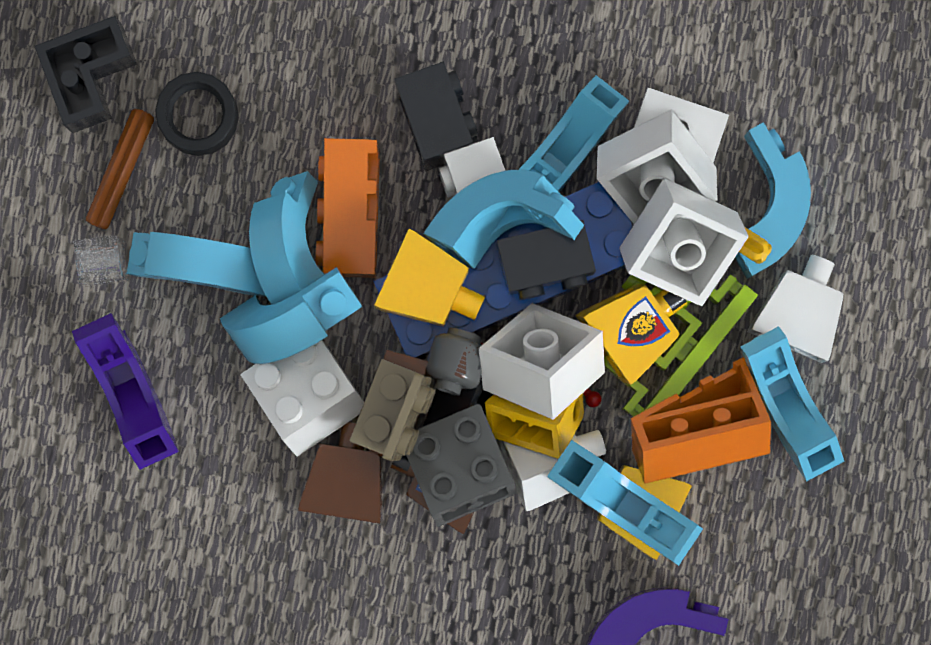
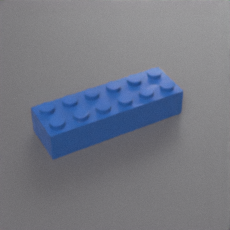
[373,182,633,359]

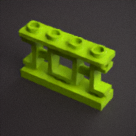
[604,274,758,417]

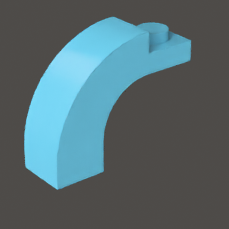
[519,75,629,192]
[735,122,811,279]
[423,170,584,269]
[249,171,325,305]
[126,232,266,297]
[220,267,362,364]
[740,326,844,481]
[547,440,703,566]

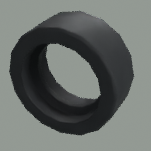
[155,72,239,156]

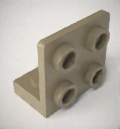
[349,359,436,461]

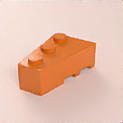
[315,138,380,278]
[631,357,771,484]

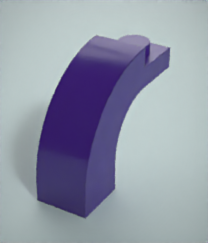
[72,313,179,470]
[586,587,729,645]

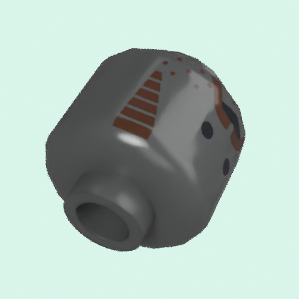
[426,327,482,395]

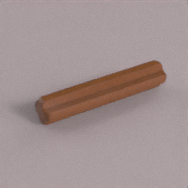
[86,108,154,230]

